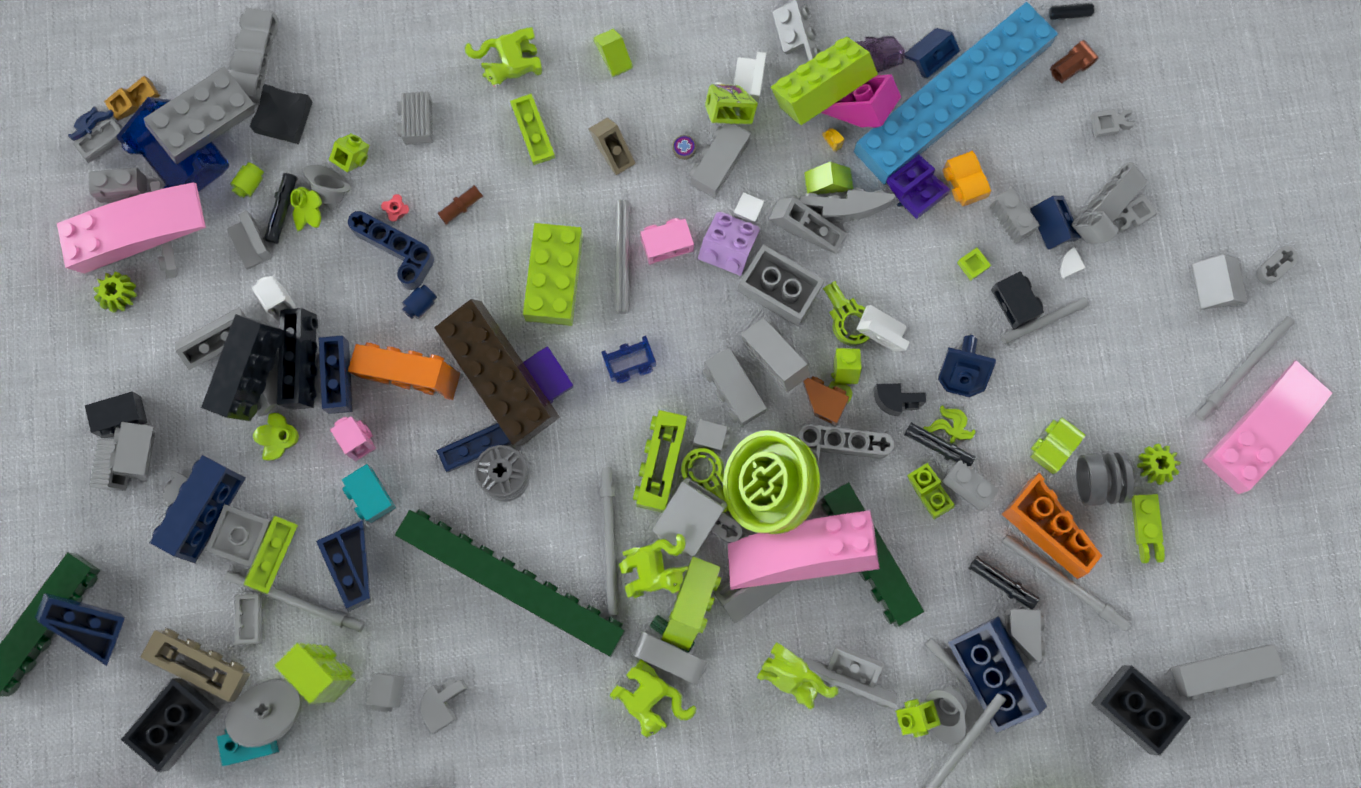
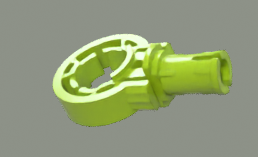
[822,281,869,346]
[681,448,729,513]

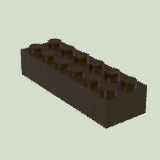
[434,299,560,446]

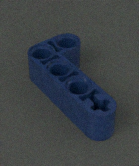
[348,211,434,290]

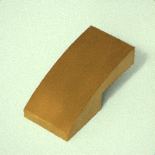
[104,76,160,120]

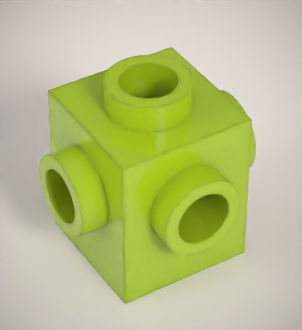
[329,133,370,173]
[895,698,941,738]

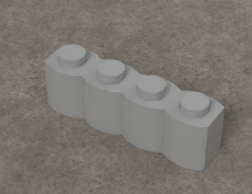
[229,8,278,103]

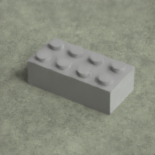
[144,66,255,165]

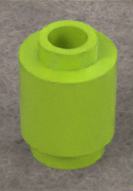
[230,162,264,198]

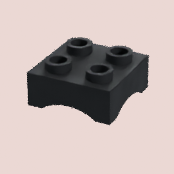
[250,84,313,144]

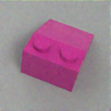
[821,74,901,128]

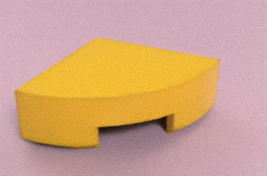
[822,128,845,152]

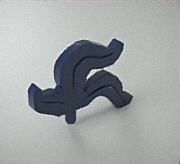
[68,107,114,141]

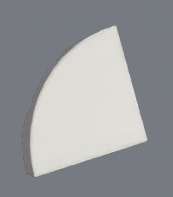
[1060,247,1086,279]

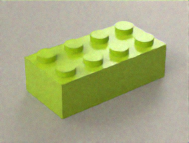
[771,36,878,125]
[523,223,583,326]
[274,643,356,704]

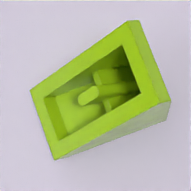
[593,28,633,78]
[804,162,853,194]

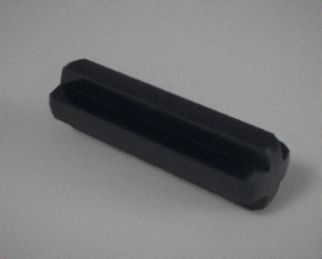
[1049,3,1095,20]

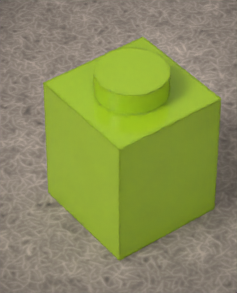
[833,348,862,384]

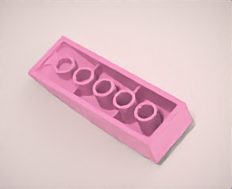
[57,182,206,274]
[1202,361,1332,494]
[728,510,879,590]

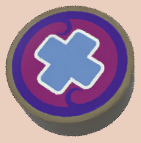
[673,135,696,160]

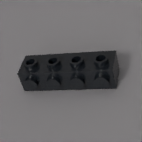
[277,308,318,410]

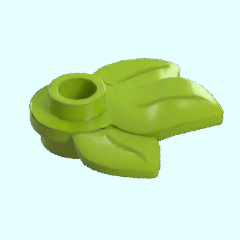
[290,187,322,231]
[252,413,299,461]

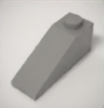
[769,197,846,253]

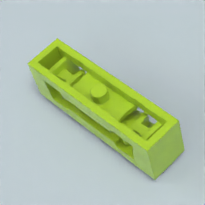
[633,410,687,513]

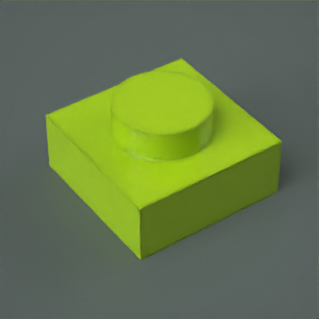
[957,247,991,281]

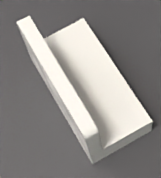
[734,52,766,104]
[856,305,909,352]

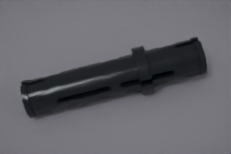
[263,173,298,244]
[904,422,976,467]
[968,556,1040,610]

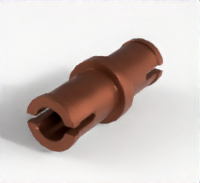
[437,185,483,225]

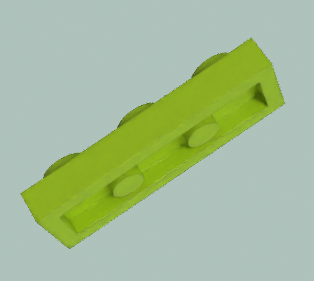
[510,93,555,166]
[243,516,298,594]

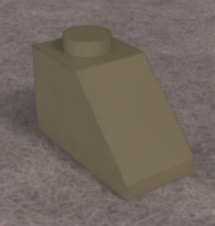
[588,117,636,175]

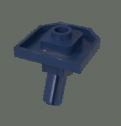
[938,334,996,397]

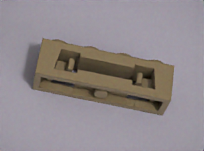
[140,628,250,702]

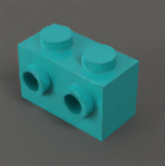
[341,464,396,524]
[216,729,279,767]

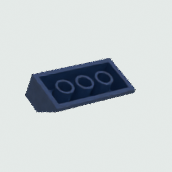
[149,455,246,563]
[948,616,1047,733]

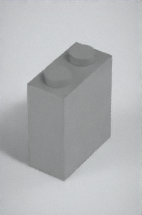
[652,478,727,556]

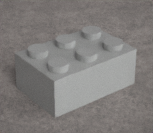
[737,245,825,327]

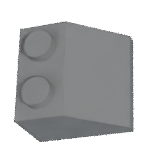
[109,422,155,480]

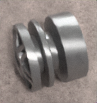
[474,445,530,502]
[1076,452,1134,506]

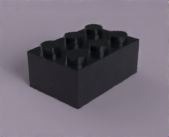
[1092,665,1191,756]
[121,678,220,773]

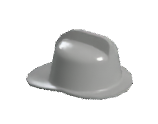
[303,165,351,209]
[926,685,967,744]

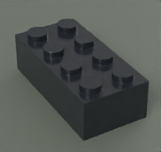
[201,314,285,421]

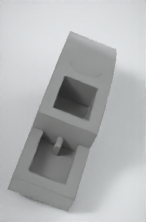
[799,188,895,223]

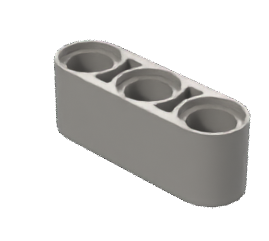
[631,632,707,685]

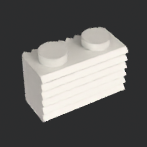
[252,276,297,323]

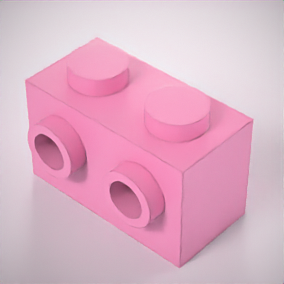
[330,416,376,462]

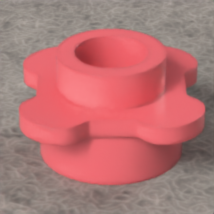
[381,194,409,222]

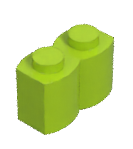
[1030,417,1086,475]

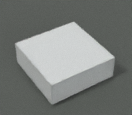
[733,192,764,224]

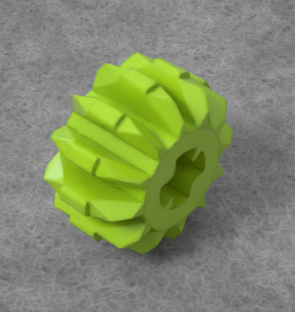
[93,271,137,313]
[1136,443,1181,485]

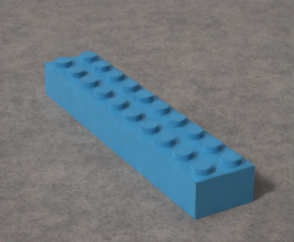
[853,2,1058,185]

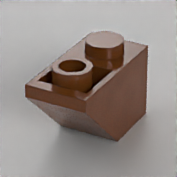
[803,376,849,426]

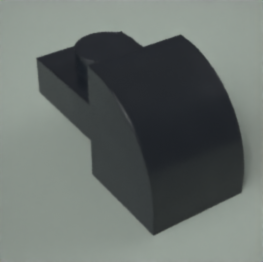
[873,383,926,416]

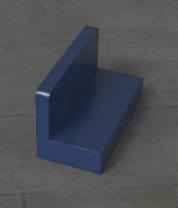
[904,28,960,78]
[1030,196,1082,250]

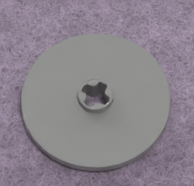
[226,680,302,747]

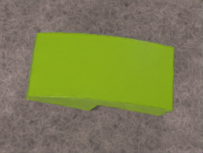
[907,463,955,520]

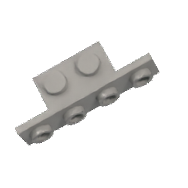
[772,0,821,61]
[803,644,897,709]

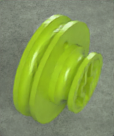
[723,430,820,534]

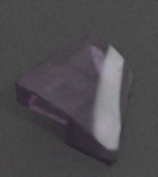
[849,36,905,73]

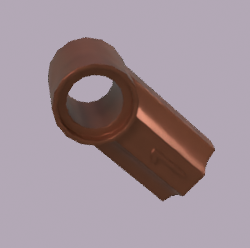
[1050,40,1099,83]

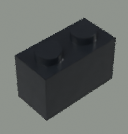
[991,271,1044,330]
[85,391,148,438]

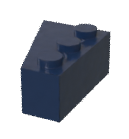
[316,520,371,612]
[35,593,125,666]

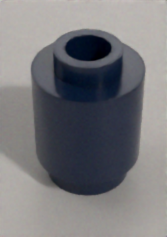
[402,284,437,319]

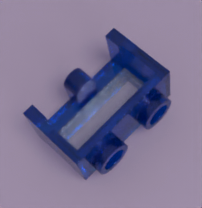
[601,336,656,384]

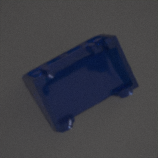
[116,97,229,192]

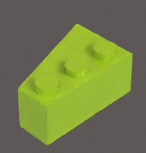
[661,556,721,651]

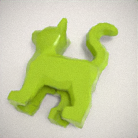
[465,27,542,87]
[619,534,688,598]
[757,642,838,710]
[609,659,697,738]

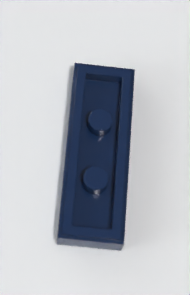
[436,423,511,473]

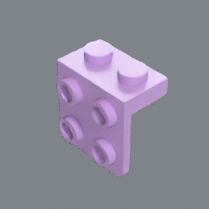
[698,212,760,276]

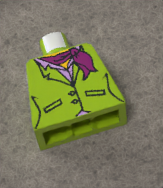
[705,82,758,124]

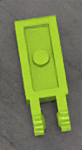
[1131,494,1165,563]

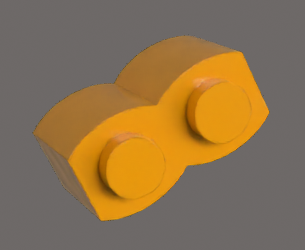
[943,151,991,207]

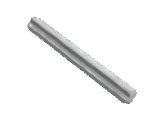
[616,200,629,314]

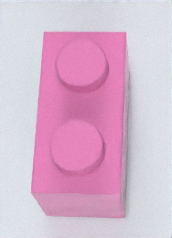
[640,218,694,264]

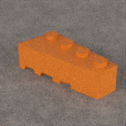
[348,342,461,400]
[1001,473,1102,579]

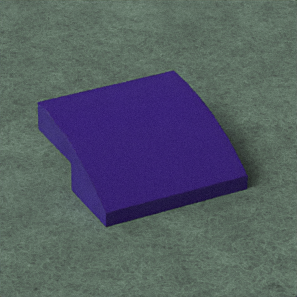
[886,155,950,219]
[523,346,574,403]

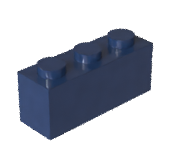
[319,335,353,414]

